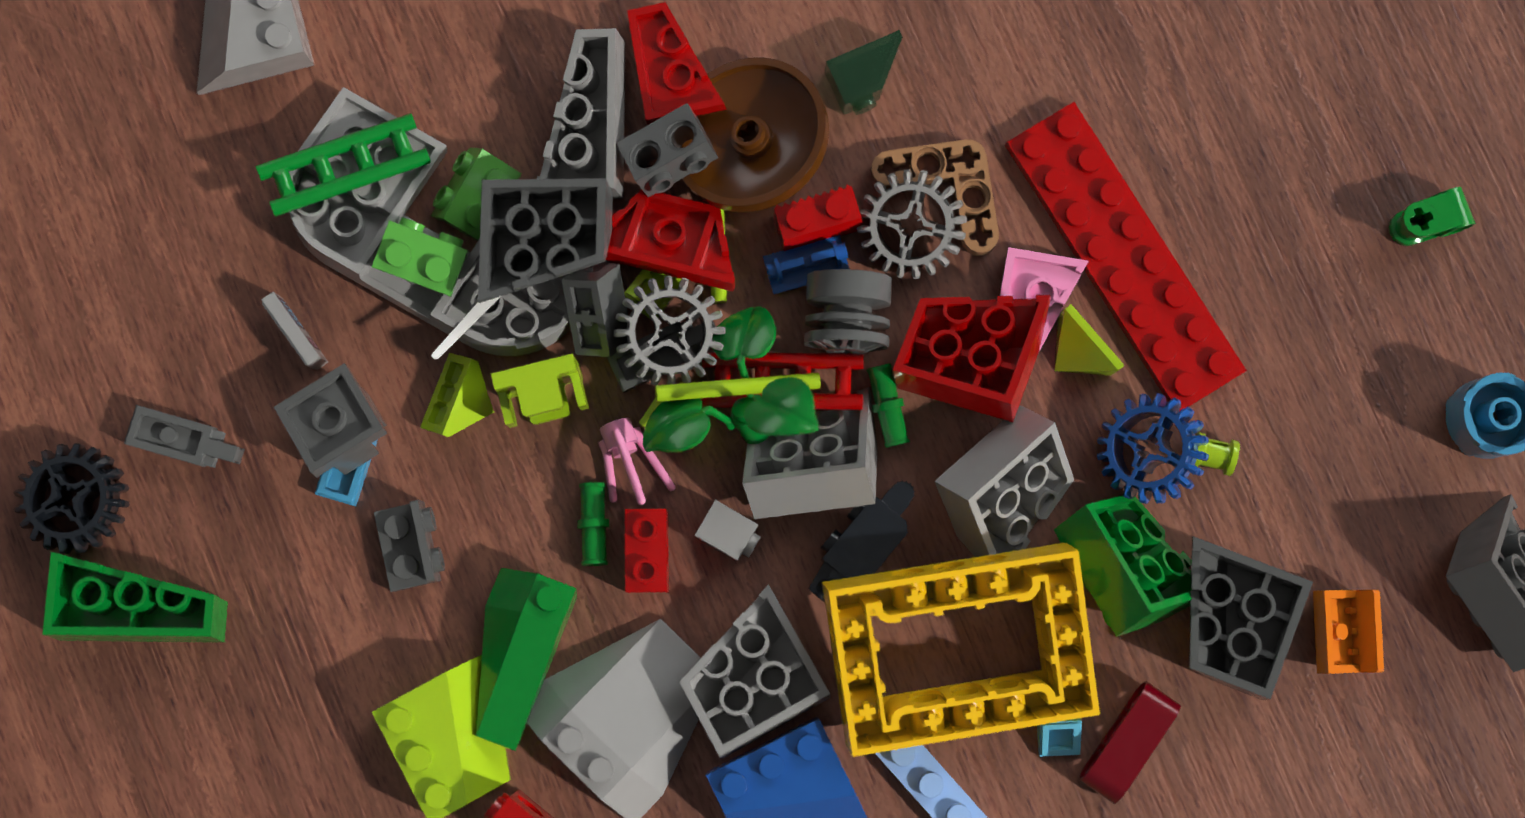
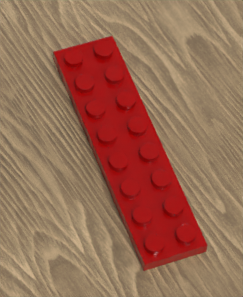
[1005,102,1247,411]

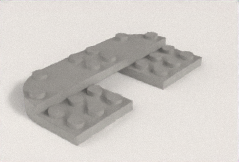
[289,87,612,356]

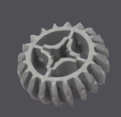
[857,169,967,279]
[614,276,725,385]

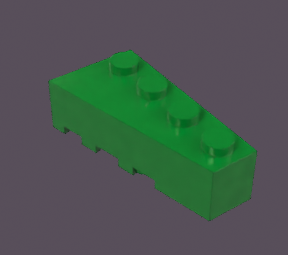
[42,551,228,643]

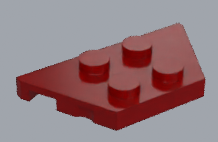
[606,189,735,292]

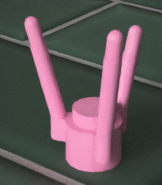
[598,418,675,505]

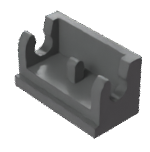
[561,264,628,357]

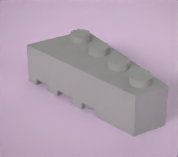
[537,28,625,199]

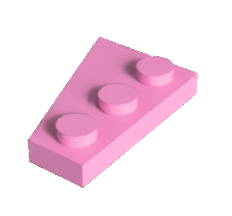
[1000,247,1088,351]

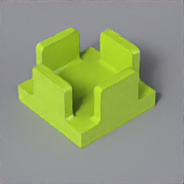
[491,354,589,428]

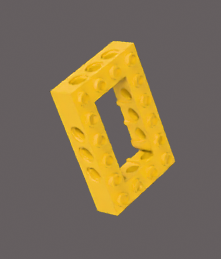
[822,542,1100,757]

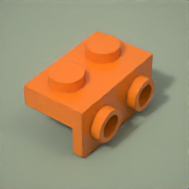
[1313,589,1384,674]

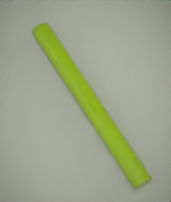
[655,372,821,402]

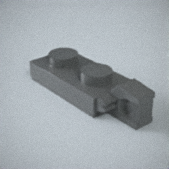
[607,320,716,393]
[124,405,245,468]

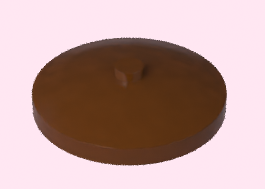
[681,57,829,212]

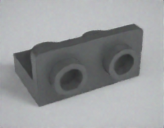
[374,500,445,592]

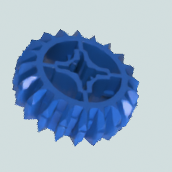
[1097,393,1209,504]

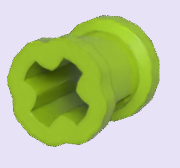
[1195,432,1240,476]

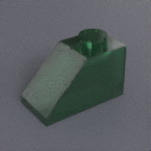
[824,30,902,115]

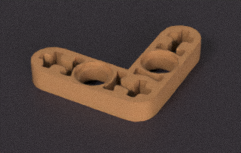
[870,140,999,256]

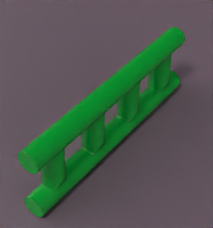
[255,113,431,217]

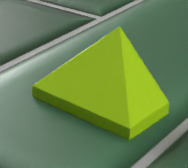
[1055,304,1125,376]
[420,353,494,437]

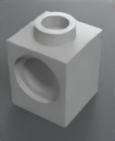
[695,500,761,561]

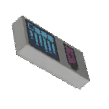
[262,292,328,370]

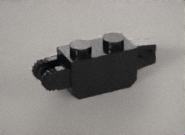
[808,480,916,603]

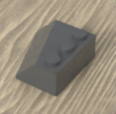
[1446,494,1525,672]

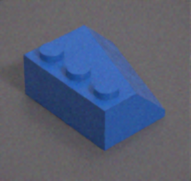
[706,717,867,818]

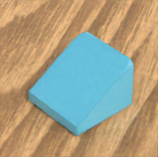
[1037,718,1082,757]

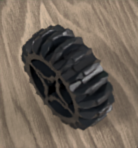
[13,443,130,554]

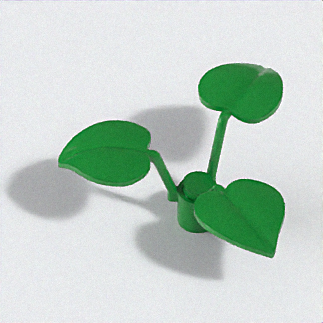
[643,306,819,452]

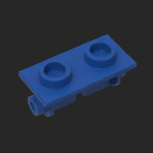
[763,235,850,295]

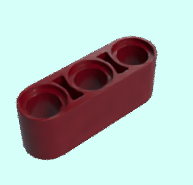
[1079,681,1181,804]

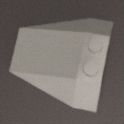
[527,619,701,818]

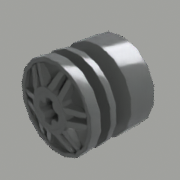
[804,269,892,354]

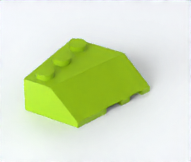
[372,655,511,818]

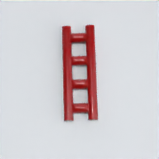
[701,352,865,410]

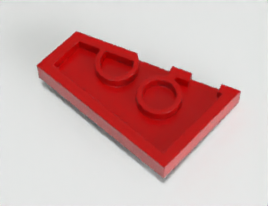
[627,2,727,125]

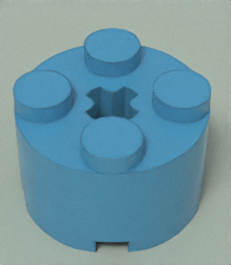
[1446,373,1525,459]

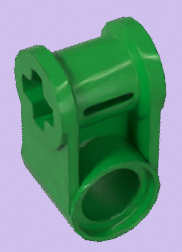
[1389,186,1476,246]

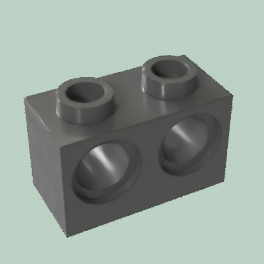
[617,103,718,197]

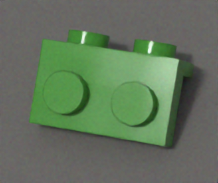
[431,148,522,242]
[372,217,469,297]

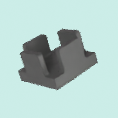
[274,363,387,478]

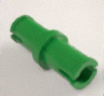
[866,363,910,448]
[577,482,610,566]

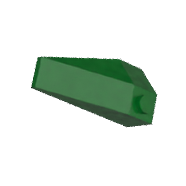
[476,568,577,752]

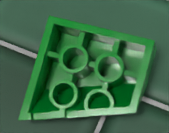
[1054,495,1192,637]

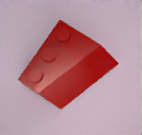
[893,295,1051,422]

